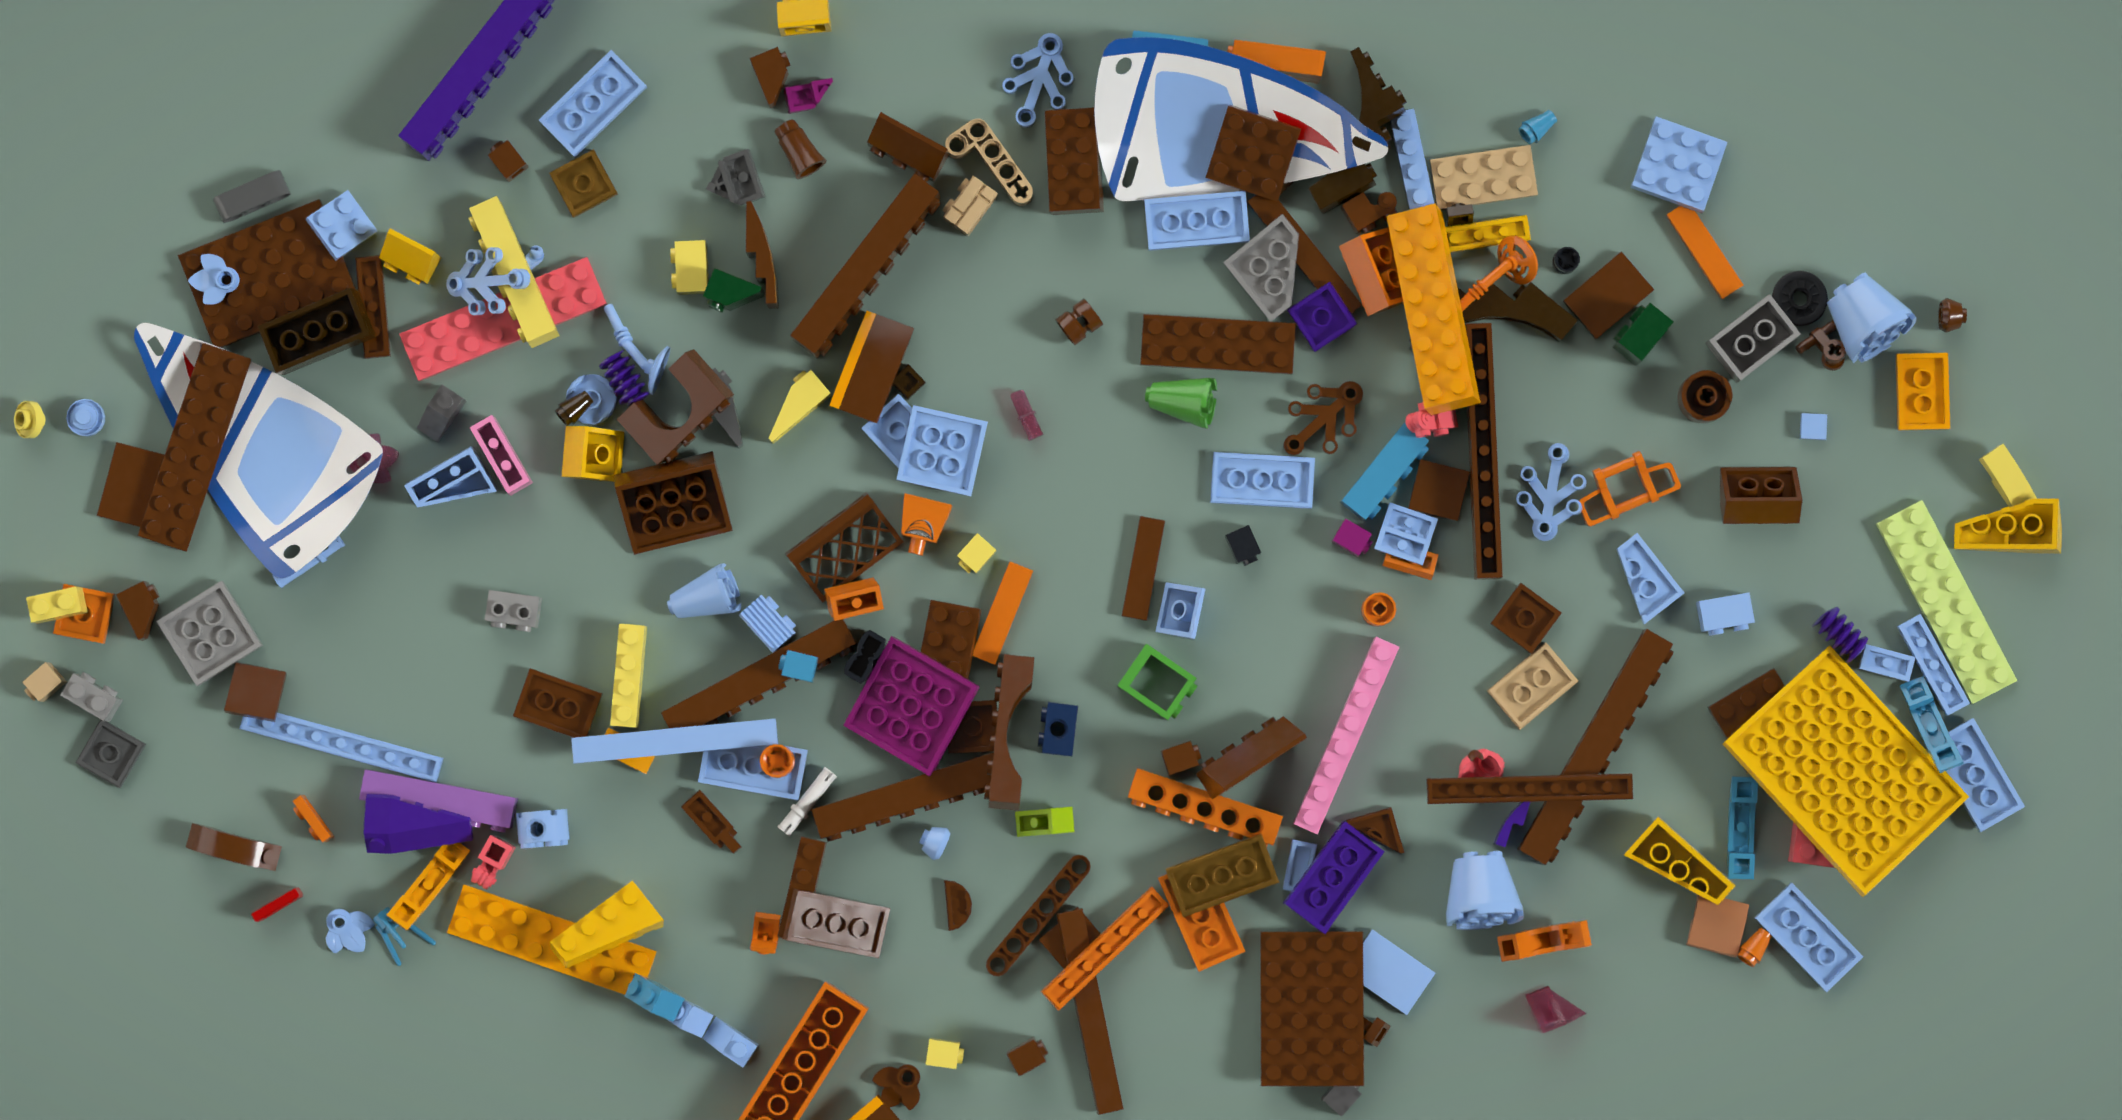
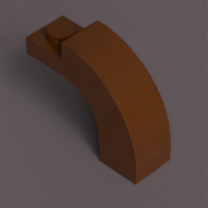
[186,823,282,871]

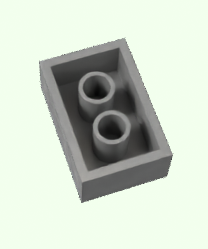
[1705,294,1801,383]

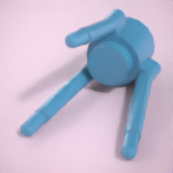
[373,907,436,966]

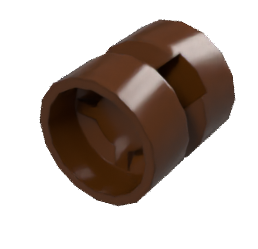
[1055,298,1103,346]

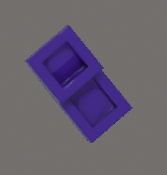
[1493,802,1530,847]

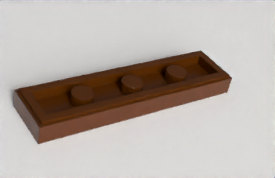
[355,255,391,359]
[1122,516,1165,621]

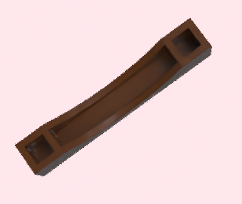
[984,654,1035,811]

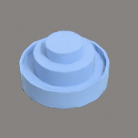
[66,399,105,437]

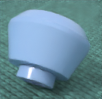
[919,827,951,860]

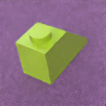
[1015,807,1075,837]

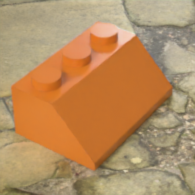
[1339,227,1403,316]

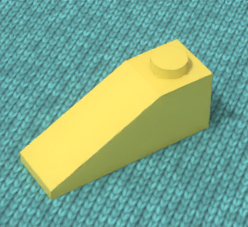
[769,370,832,444]

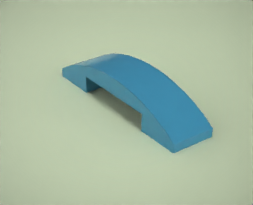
[1900,676,1964,773]
[1727,776,1758,880]

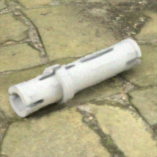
[777,767,837,837]

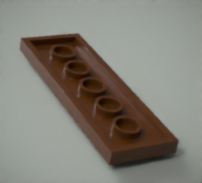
[1140,314,1296,375]

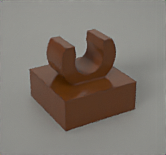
[1364,1017,1391,1047]

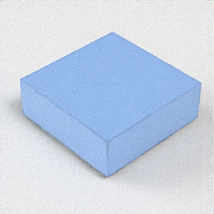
[1800,413,1827,440]

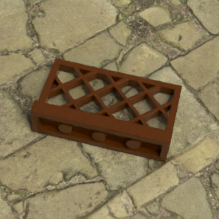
[785,492,904,603]

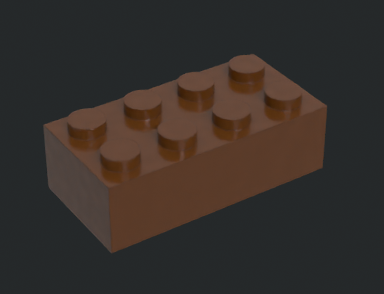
[1045,107,1104,215]

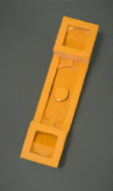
[387,843,470,931]

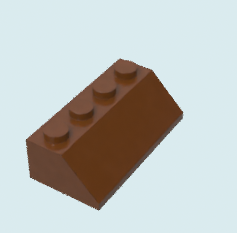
[1195,716,1307,799]

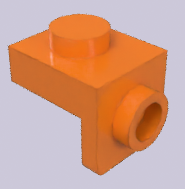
[750,912,781,954]

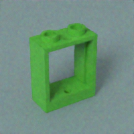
[1117,644,1198,721]

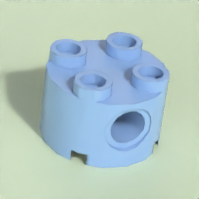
[516,809,570,849]

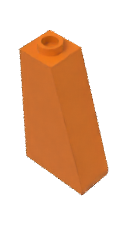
[1227,40,1326,84]

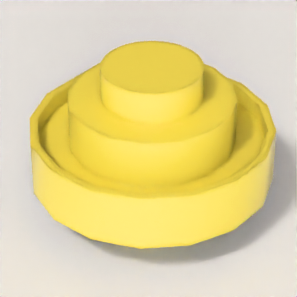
[14,401,46,439]

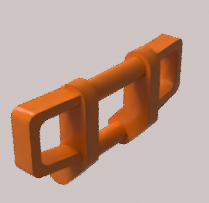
[1577,451,1681,527]

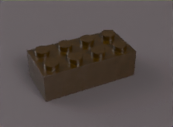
[258,288,376,375]

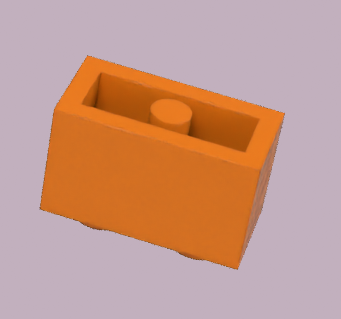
[824,577,884,621]

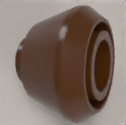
[1938,298,1967,333]

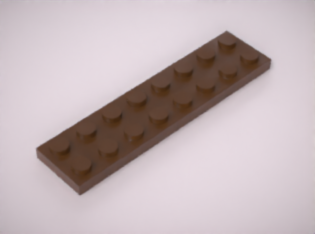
[137,343,252,552]

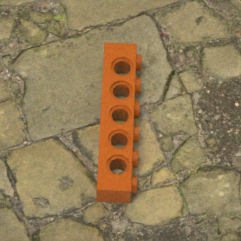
[1127,768,1283,847]

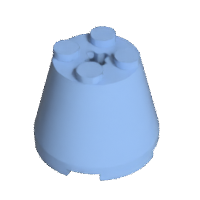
[1827,272,1917,363]
[1446,851,1524,930]

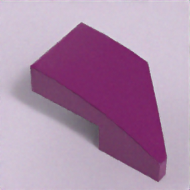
[784,78,833,114]

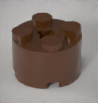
[1678,370,1733,423]

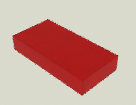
[251,887,303,922]

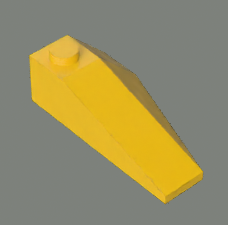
[1954,499,2062,554]

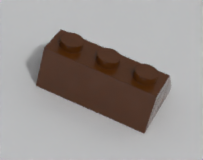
[867,112,949,182]
[1720,467,1803,524]

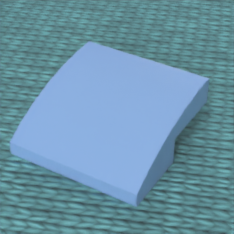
[1374,503,1438,566]

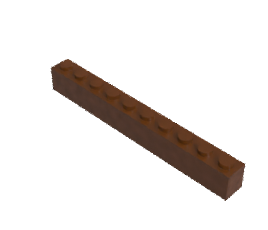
[1465,323,1503,580]
[1517,629,1674,865]

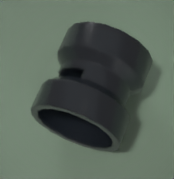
[1552,247,1580,275]

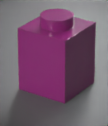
[1331,518,1373,557]

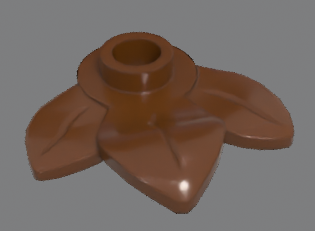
[872,1064,920,1110]

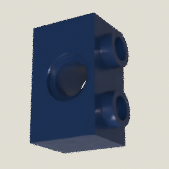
[1038,702,1078,757]

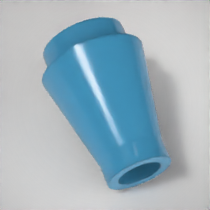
[1518,110,1557,144]

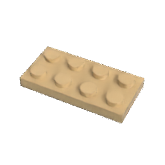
[1429,145,1538,210]

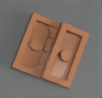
[1686,895,1749,958]

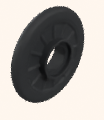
[1772,271,1828,326]

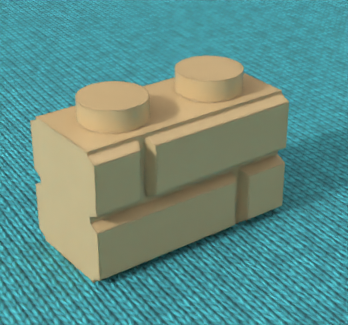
[942,176,998,236]

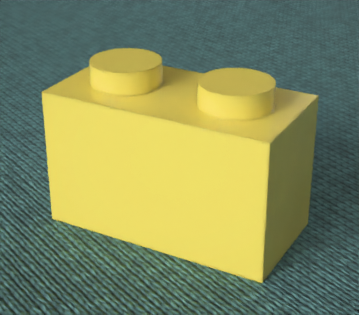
[670,240,709,295]
[26,586,88,624]

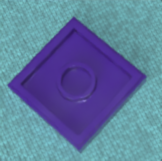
[1287,282,1358,352]

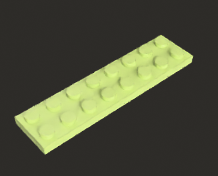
[1876,500,2017,704]

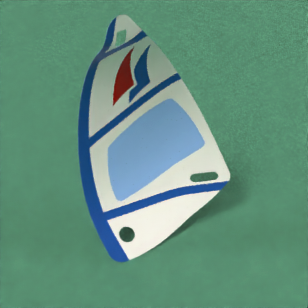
[1094,37,1388,201]
[134,323,383,578]

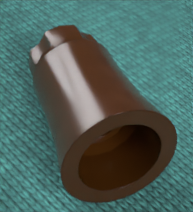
[774,119,827,179]

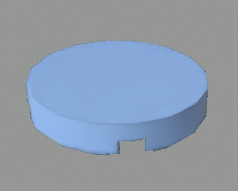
[566,374,617,425]

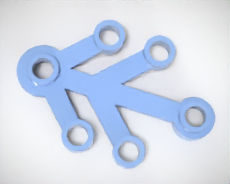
[1002,33,1074,128]
[446,247,530,315]
[1516,443,1587,541]

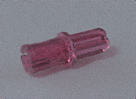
[1011,390,1044,441]

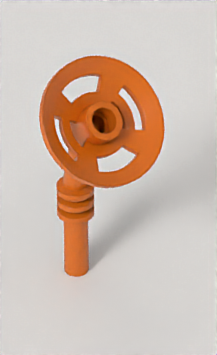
[1460,235,1538,312]

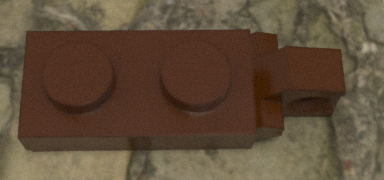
[681,790,742,854]

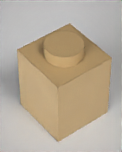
[22,662,67,702]

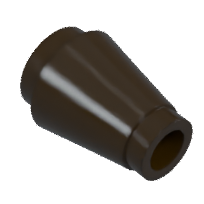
[555,391,594,426]

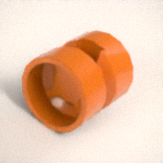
[1361,592,1396,627]
[760,744,795,778]

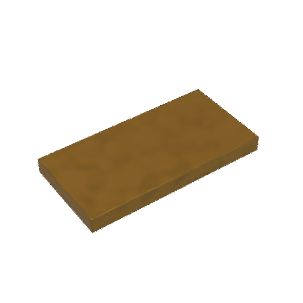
[1165,833,1279,917]

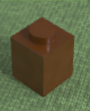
[488,140,529,182]

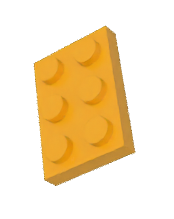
[1895,353,1950,431]

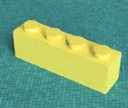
[610,624,647,728]

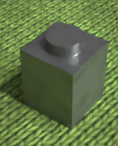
[1321,1086,1362,1117]

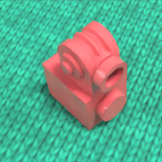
[1405,402,1458,438]
[471,835,516,890]

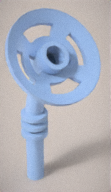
[604,304,671,395]

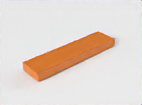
[1666,206,1744,300]
[973,561,1033,665]

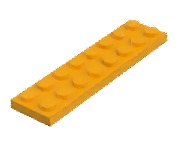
[447,884,657,995]

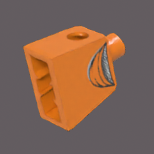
[901,493,952,556]

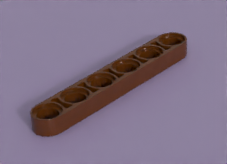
[986,855,1091,976]

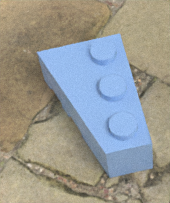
[404,446,498,508]

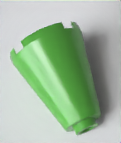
[1145,378,1217,429]

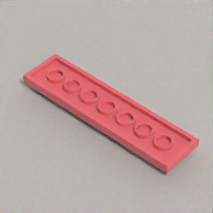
[399,257,607,382]

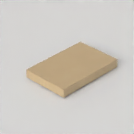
[1487,642,1578,730]

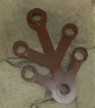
[1283,381,1363,456]

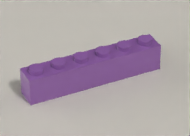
[359,769,518,832]

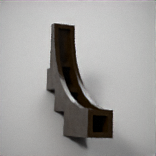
[1308,47,1407,214]
[1409,282,1578,352]

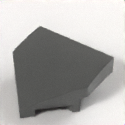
[706,149,765,205]

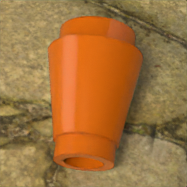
[1737,928,1772,967]

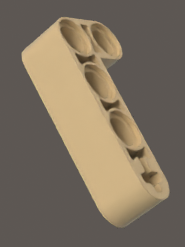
[945,119,1033,206]

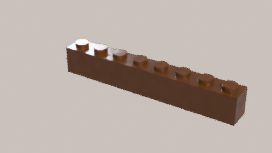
[661,619,857,729]
[811,752,994,842]

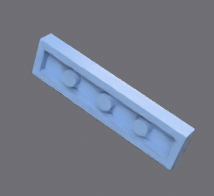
[1390,109,1434,210]
[1897,614,1970,716]

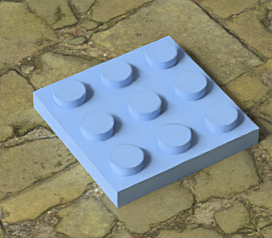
[1631,116,1727,213]
[896,405,988,497]

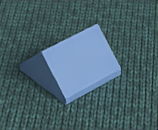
[1155,582,1205,640]

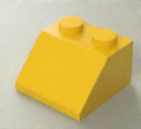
[777,0,832,36]
[379,228,442,285]
[561,426,624,482]

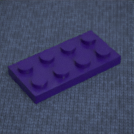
[1283,821,1385,934]

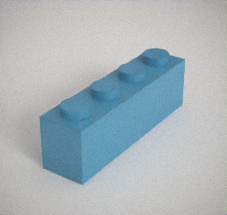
[1340,421,1429,521]

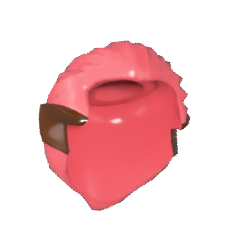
[1458,749,1505,778]

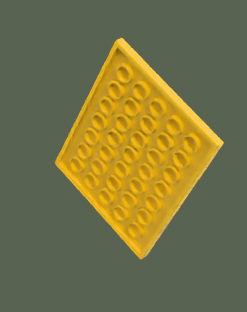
[1722,645,1969,897]

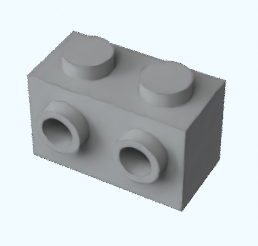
[485,590,542,632]
[60,672,123,722]

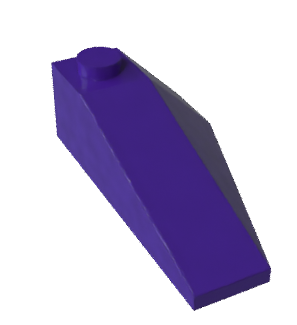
[363,794,474,854]

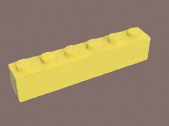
[468,196,560,348]

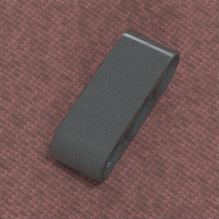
[213,170,291,223]

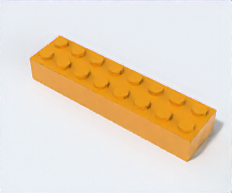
[1386,203,1481,415]

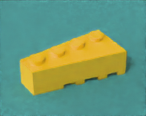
[1624,816,1736,905]
[550,880,664,968]

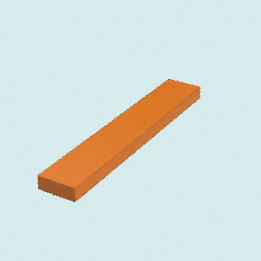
[1040,887,1169,1011]

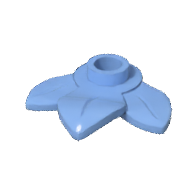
[188,254,240,305]
[326,909,375,953]

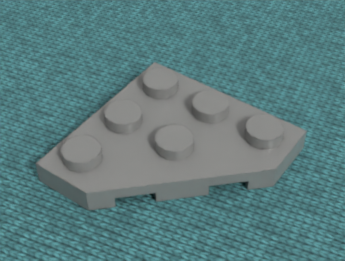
[1223,214,1299,322]

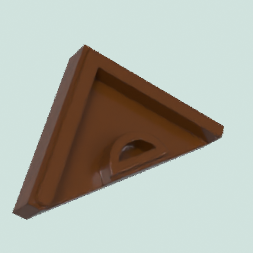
[1346,807,1404,854]

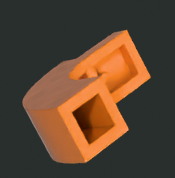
[1497,920,1592,962]

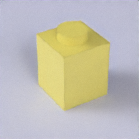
[957,533,997,574]
[926,1038,964,1069]

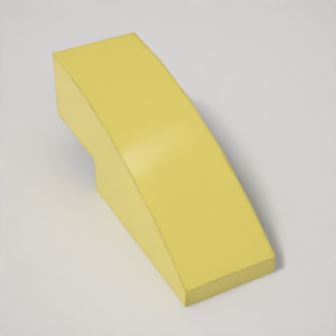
[1979,444,2037,507]

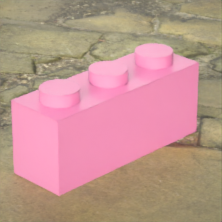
[470,415,533,496]

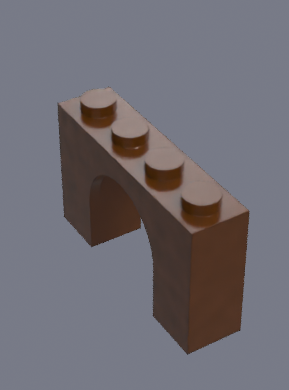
[617,349,734,465]

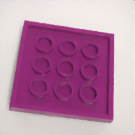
[843,636,980,776]

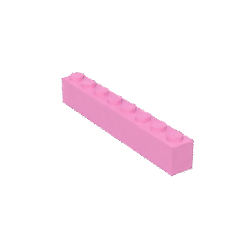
[1293,637,1399,834]

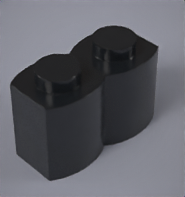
[844,630,887,684]

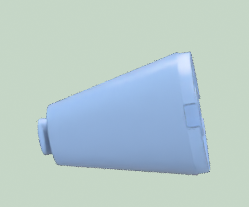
[667,563,741,618]

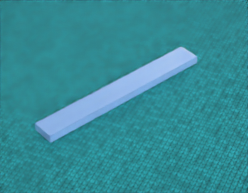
[239,712,444,783]
[571,718,778,764]

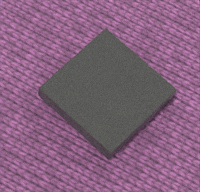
[75,719,146,788]

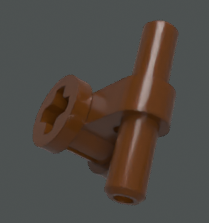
[1795,320,1846,371]

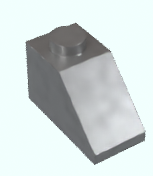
[417,384,466,443]

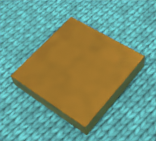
[549,149,618,218]

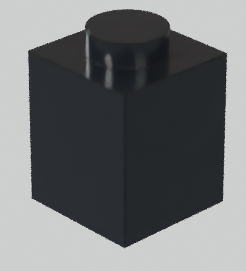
[1225,525,1261,566]

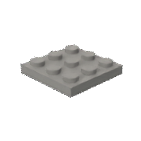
[156,581,263,686]

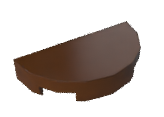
[944,880,972,931]

